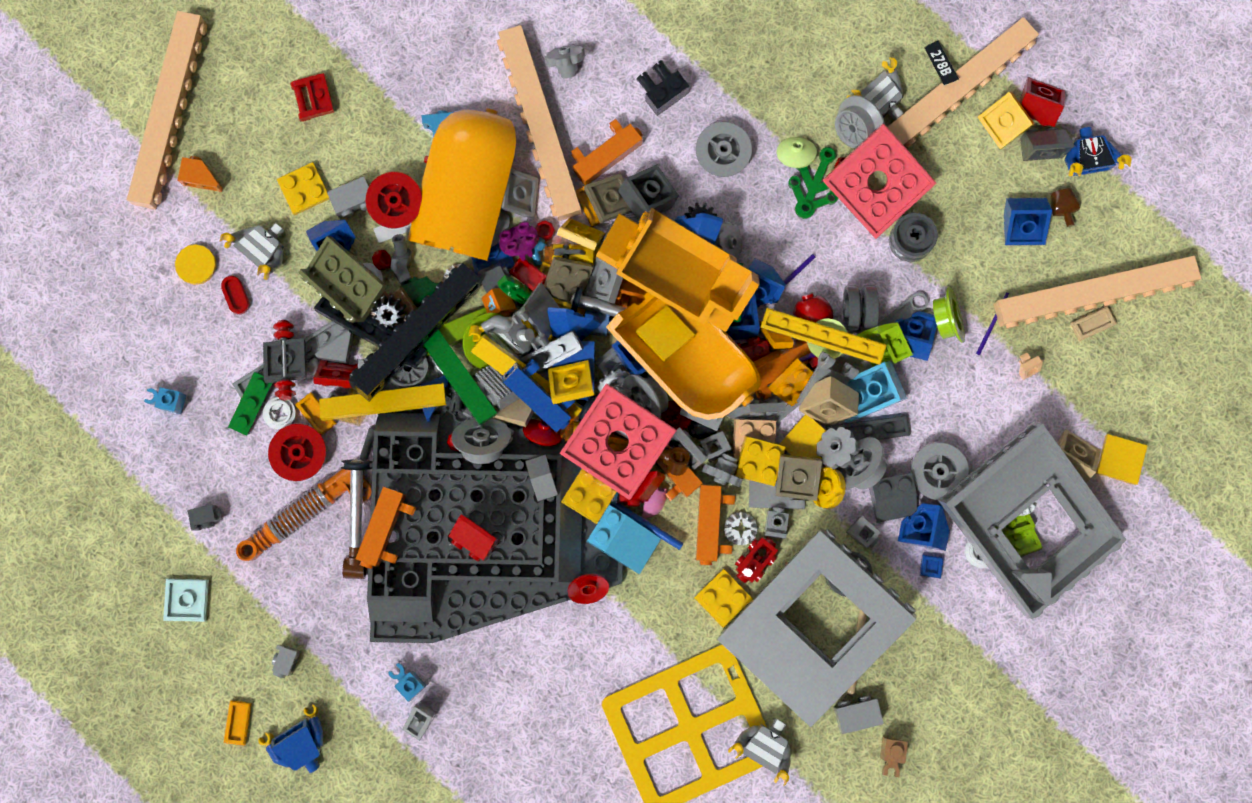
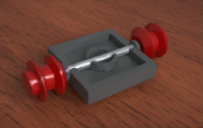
[263,320,307,400]

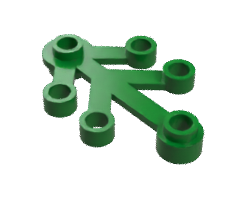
[788,147,838,219]

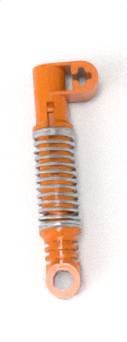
[236,469,372,561]

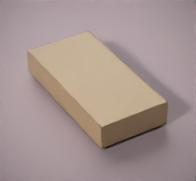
[1070,306,1117,342]

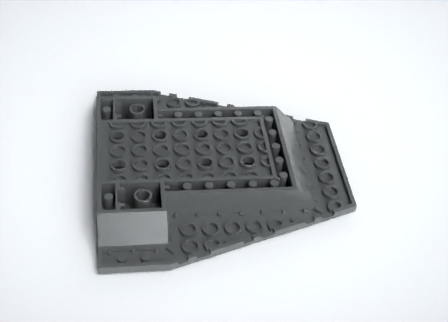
[367,396,624,643]

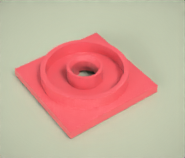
[822,123,936,239]
[559,383,677,500]

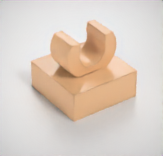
[1019,353,1043,380]

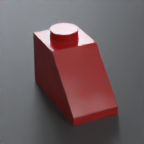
[619,471,665,507]

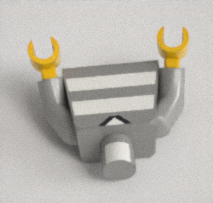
[846,57,904,121]
[219,223,284,280]
[469,315,534,359]
[728,718,791,786]

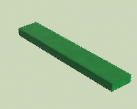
[424,330,497,426]

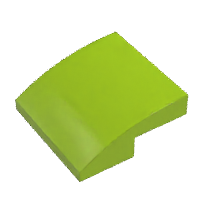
[857,322,913,367]
[995,514,1043,557]

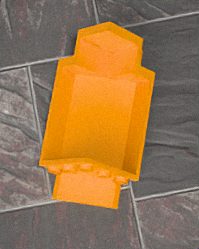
[596,208,759,332]

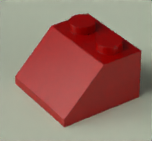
[1019,77,1065,127]
[449,514,500,562]

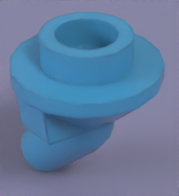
[532,237,547,266]

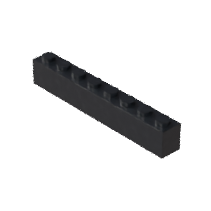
[349,263,481,402]

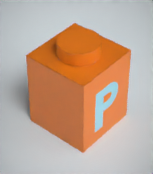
[481,288,517,317]

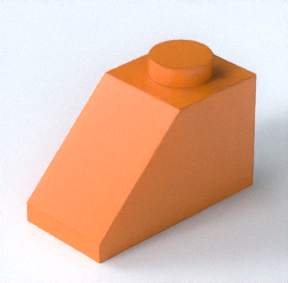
[177,156,223,192]

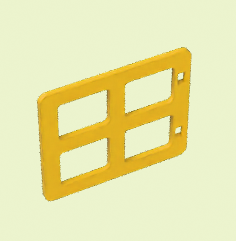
[602,644,767,803]

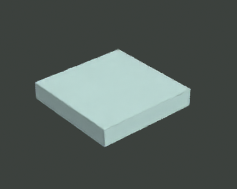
[163,579,209,622]

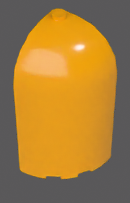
[407,108,516,261]
[606,292,761,420]

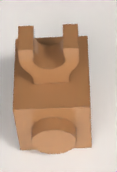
[880,737,908,777]

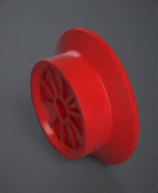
[365,172,422,229]
[268,424,326,481]

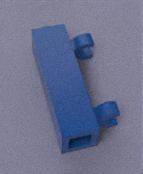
[502,359,575,432]

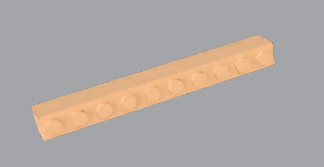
[126,11,207,210]
[887,17,1039,149]
[496,25,582,221]
[994,256,1201,329]

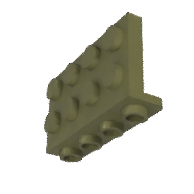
[299,236,387,323]

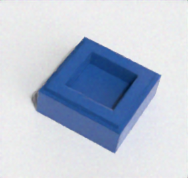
[919,555,944,579]

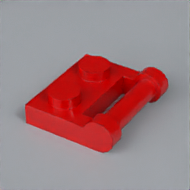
[290,73,335,122]
[313,360,358,388]

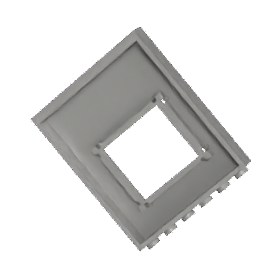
[938,422,1127,619]
[717,528,916,727]

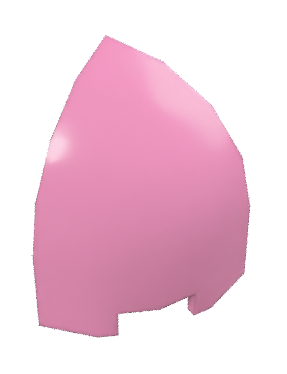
[642,487,668,518]

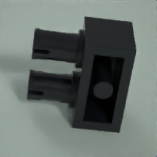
[636,60,690,116]

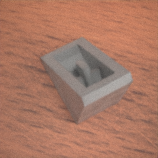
[315,330,354,364]
[526,455,558,501]
[1011,569,1052,606]
[402,702,437,741]

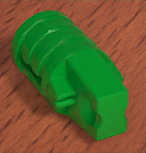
[497,275,533,305]

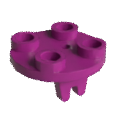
[499,222,539,261]

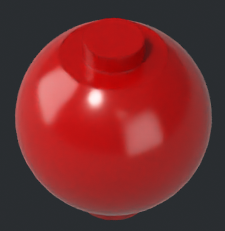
[792,293,833,323]

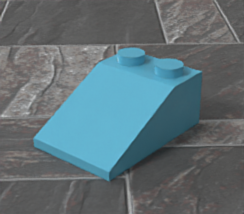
[845,361,908,423]
[586,505,661,574]

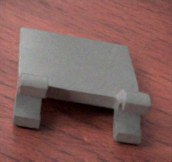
[512,283,560,350]
[797,351,859,404]
[749,480,805,509]

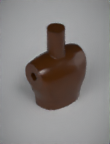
[1051,188,1080,227]

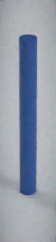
[610,502,684,550]

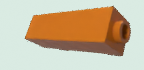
[571,118,643,185]
[753,339,814,400]
[655,444,702,501]
[695,485,735,566]
[356,487,416,569]

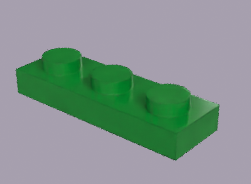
[228,372,272,436]

